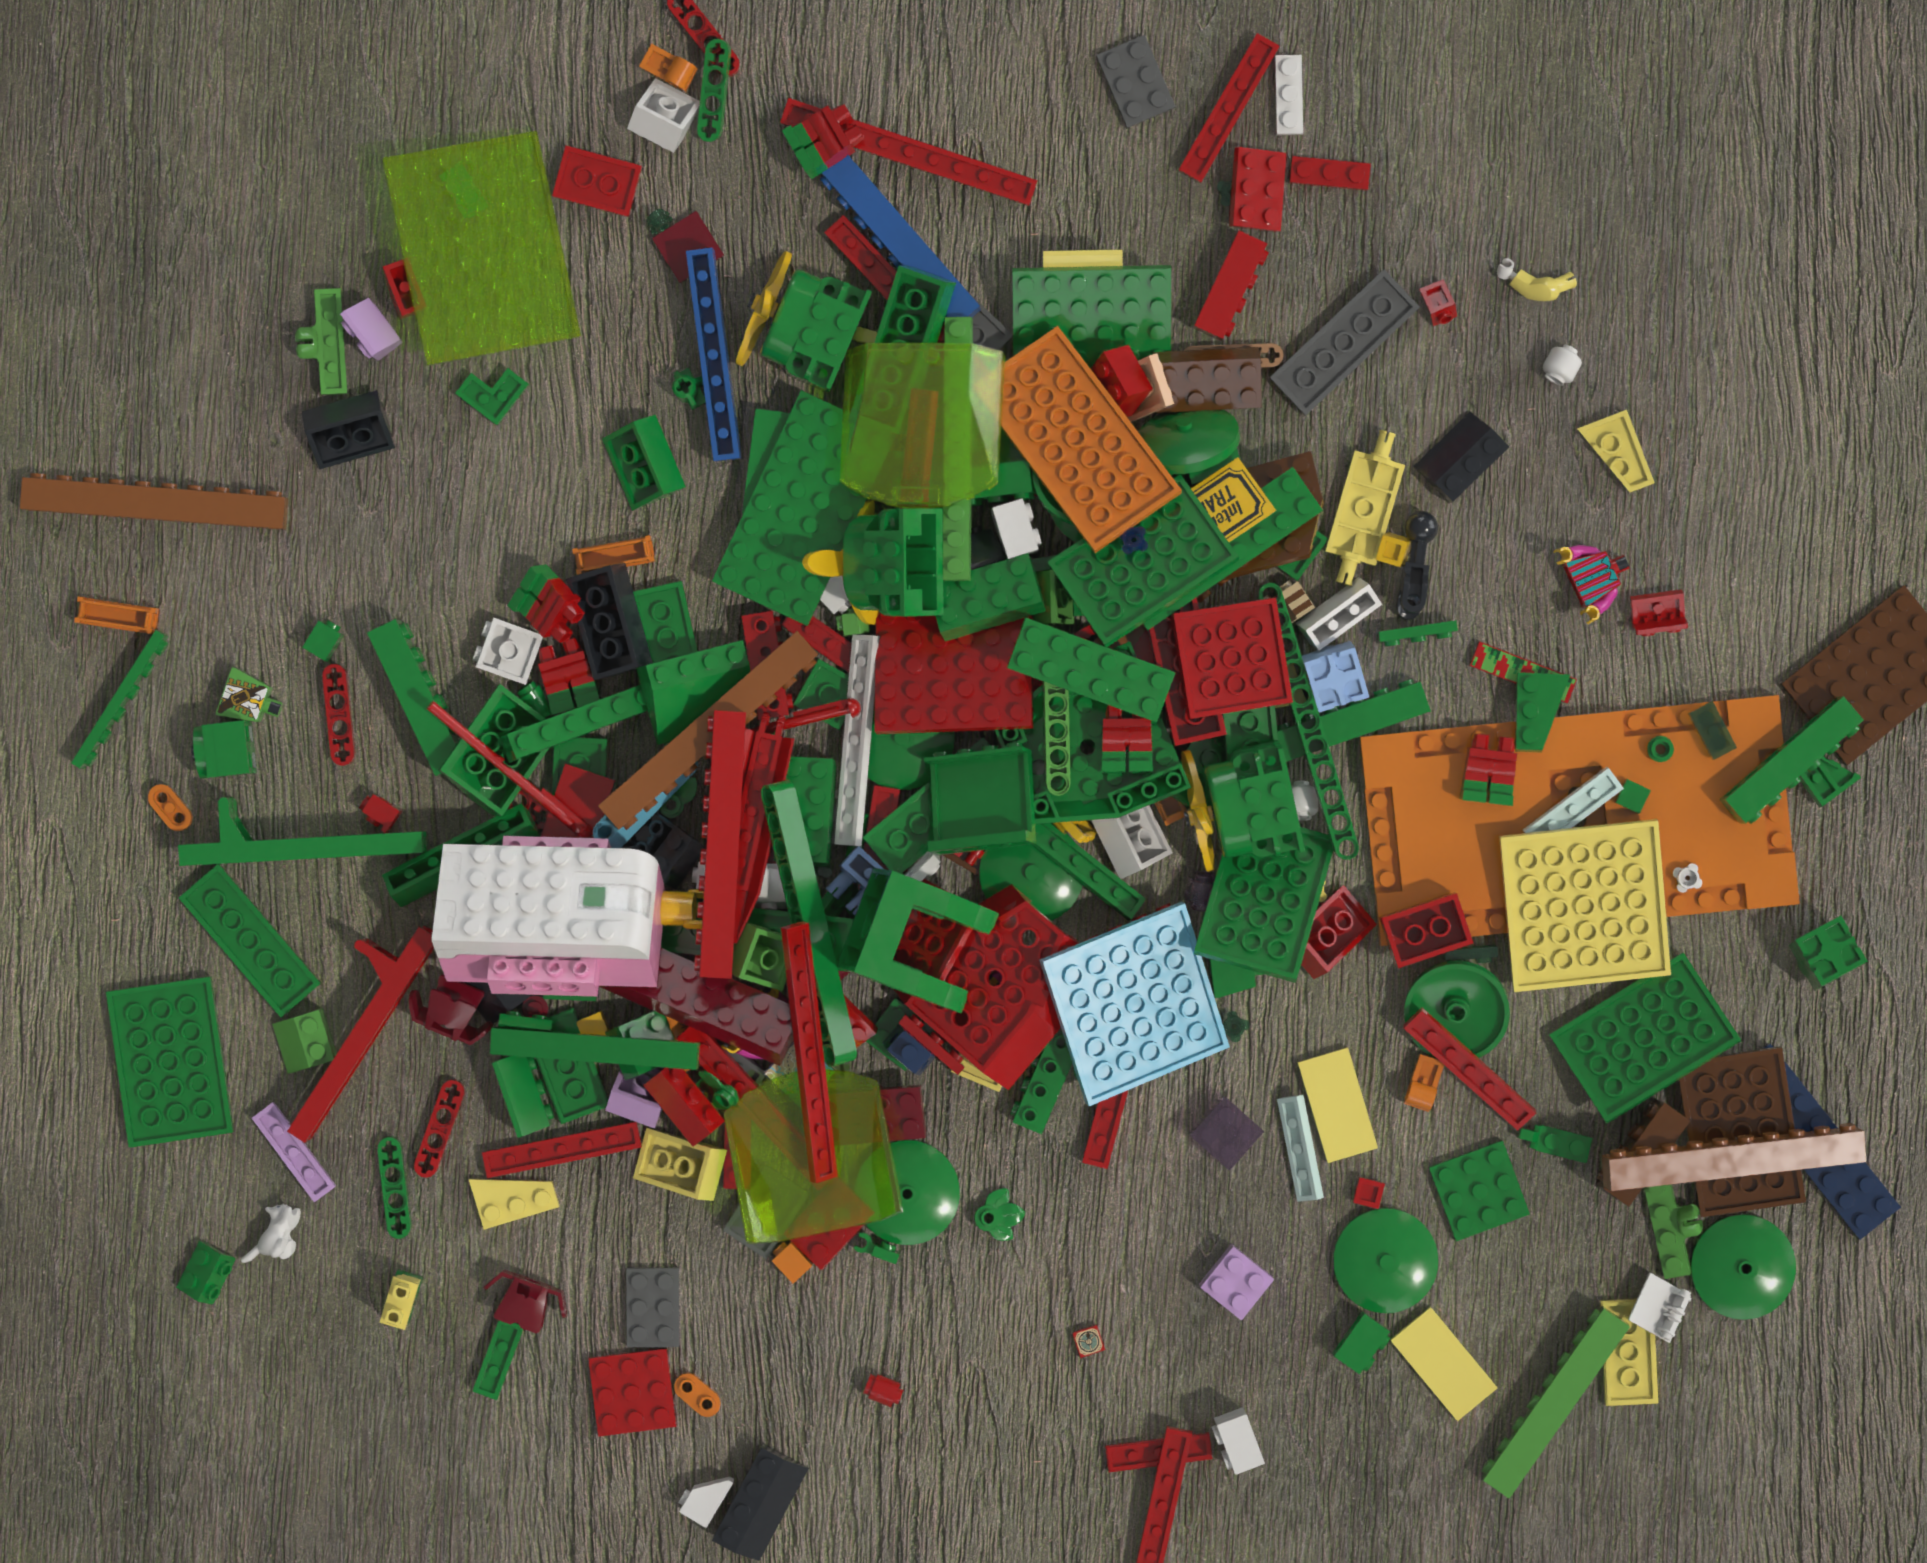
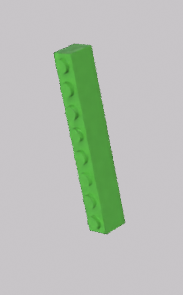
[1482,1306,1630,1499]

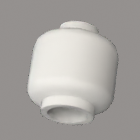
[1543,344,1582,386]
[1291,781,1318,821]

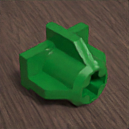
[672,368,706,410]

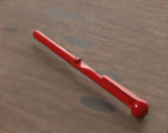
[660,698,861,751]
[427,701,591,838]

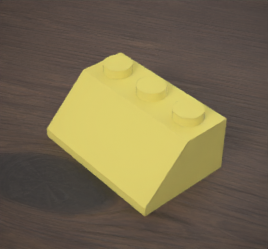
[1043,250,1123,267]

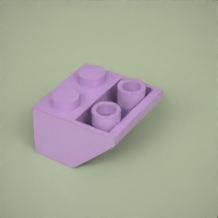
[340,298,403,361]

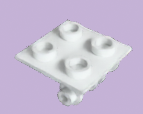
[1628,1273,1691,1343]

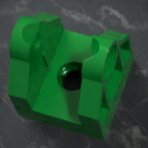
[837,868,999,1014]

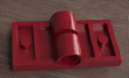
[828,1084,927,1145]

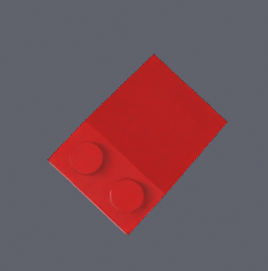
[1301,885,1377,979]

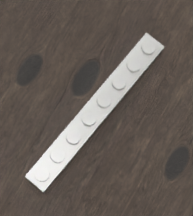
[834,635,880,846]

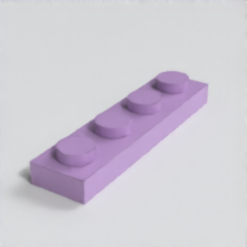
[252,1102,336,1202]

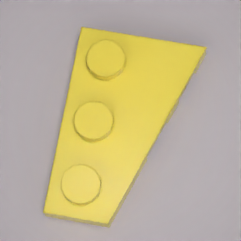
[1577,410,1655,493]
[469,1179,560,1229]

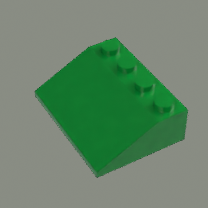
[636,640,755,745]
[439,684,549,816]

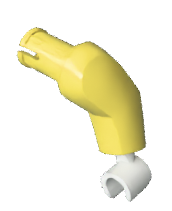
[1497,258,1577,301]

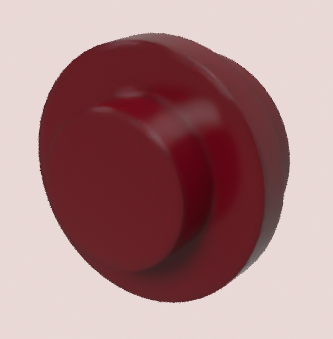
[522,995,548,1018]

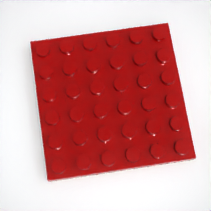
[875,611,1034,734]

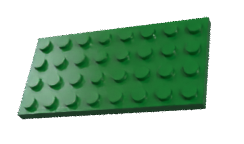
[712,390,897,626]

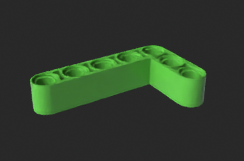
[1042,681,1070,796]

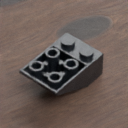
[621,811,706,890]

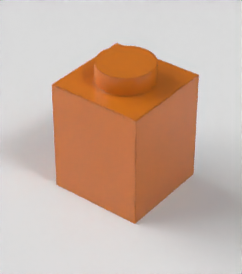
[772,1241,813,1284]

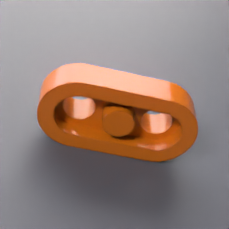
[148,784,193,831]
[674,1372,721,1417]

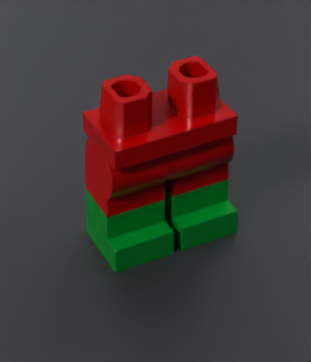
[782,104,864,179]
[507,564,585,643]
[538,638,601,715]
[1102,705,1153,774]
[1459,733,1517,806]

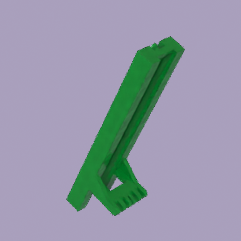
[178,797,429,866]

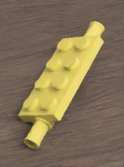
[1325,430,1405,586]

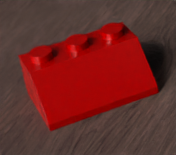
[643,1068,725,1147]

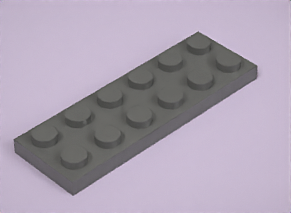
[1269,269,1420,416]

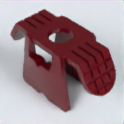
[409,974,494,1045]
[483,1269,567,1333]

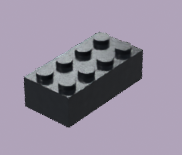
[566,563,653,680]

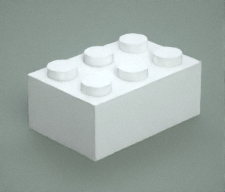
[991,498,1042,560]

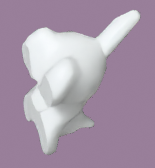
[241,1203,301,1263]

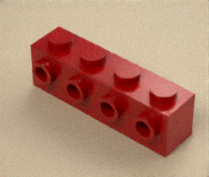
[1193,230,1269,341]
[742,611,794,720]

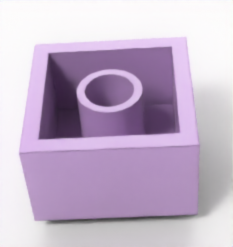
[1199,1243,1274,1321]

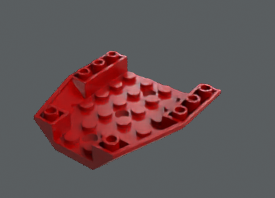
[893,884,1079,1090]

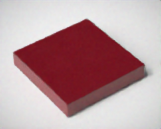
[652,211,724,284]

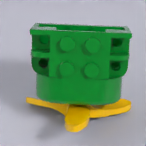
[736,251,872,393]
[802,500,944,625]
[1181,740,1305,872]

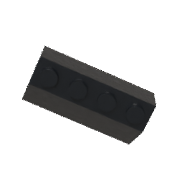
[712,1444,809,1561]

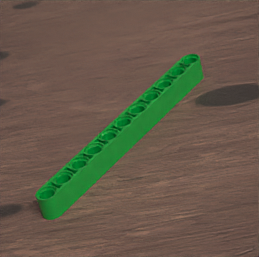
[1257,583,1359,860]
[761,780,857,1067]

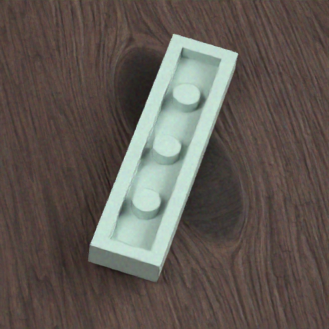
[1523,766,1624,833]
[1277,1095,1324,1202]

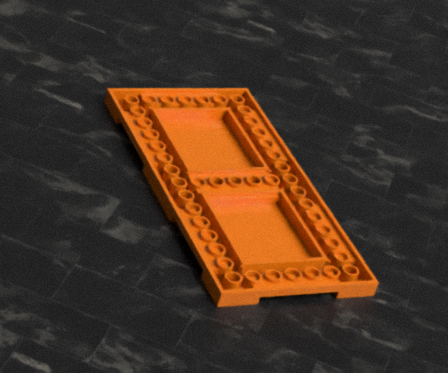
[1359,695,1800,946]

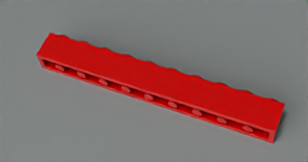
[694,710,746,979]

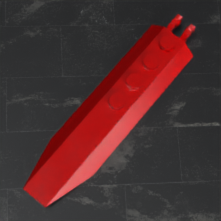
[734,712,795,944]

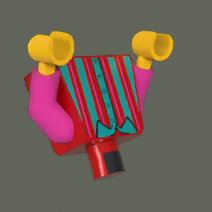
[1553,545,1630,624]

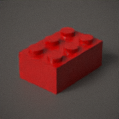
[1379,892,1473,968]

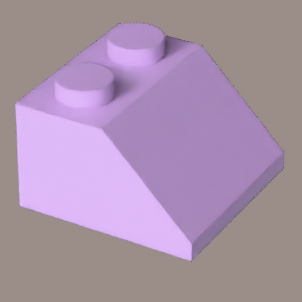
[605,1067,664,1128]

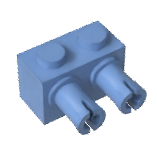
[826,846,883,915]

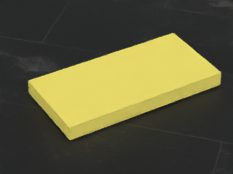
[1297,1047,1378,1163]
[1600,1299,1658,1406]
[1390,1307,1497,1421]

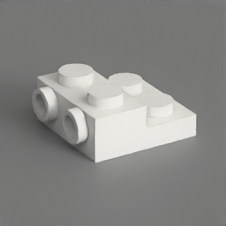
[472,618,543,685]

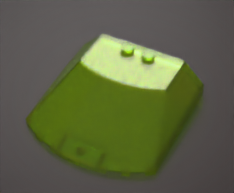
[840,343,1005,509]
[724,1069,903,1244]

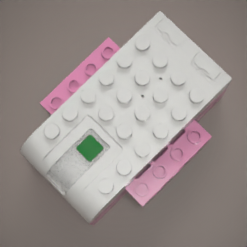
[432,836,666,996]

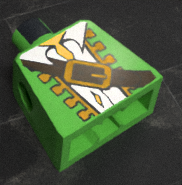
[216,667,283,722]

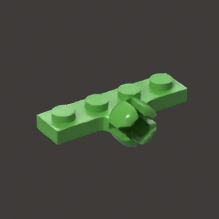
[295,288,347,395]
[1644,1184,1703,1279]

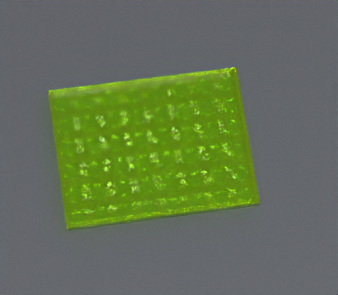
[381,131,581,366]

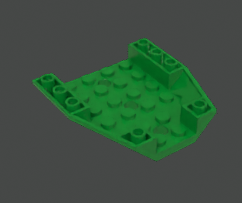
[995,642,1191,824]

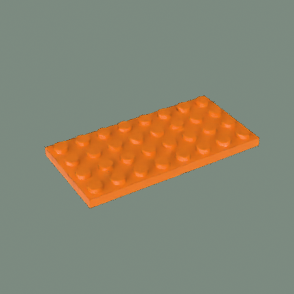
[971,326,1182,553]

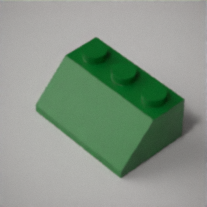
[602,414,686,511]
[492,1056,554,1138]

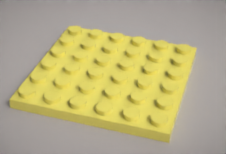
[1499,819,1671,992]

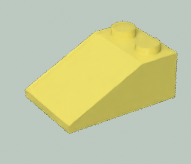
[633,1128,727,1201]

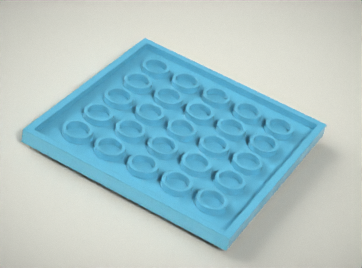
[1040,902,1230,1106]

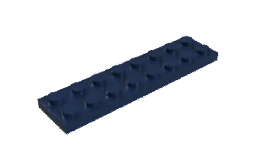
[1761,1043,1901,1240]

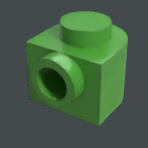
[836,608,870,637]

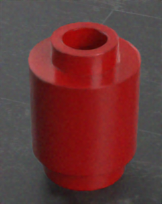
[863,1374,904,1407]

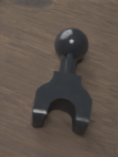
[1396,511,1438,620]

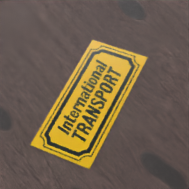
[1191,457,1276,542]

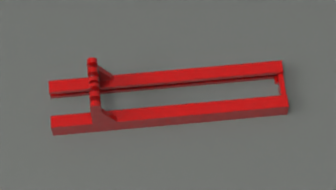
[287,925,434,1143]

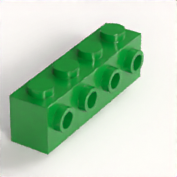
[1010,1027,1072,1135]

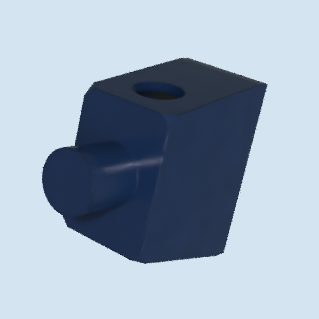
[882,1024,936,1076]

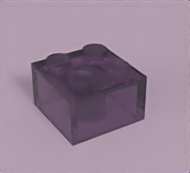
[1189,1094,1265,1171]

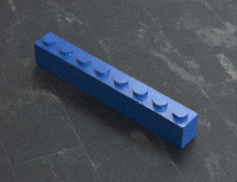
[820,155,981,323]
[686,248,742,462]

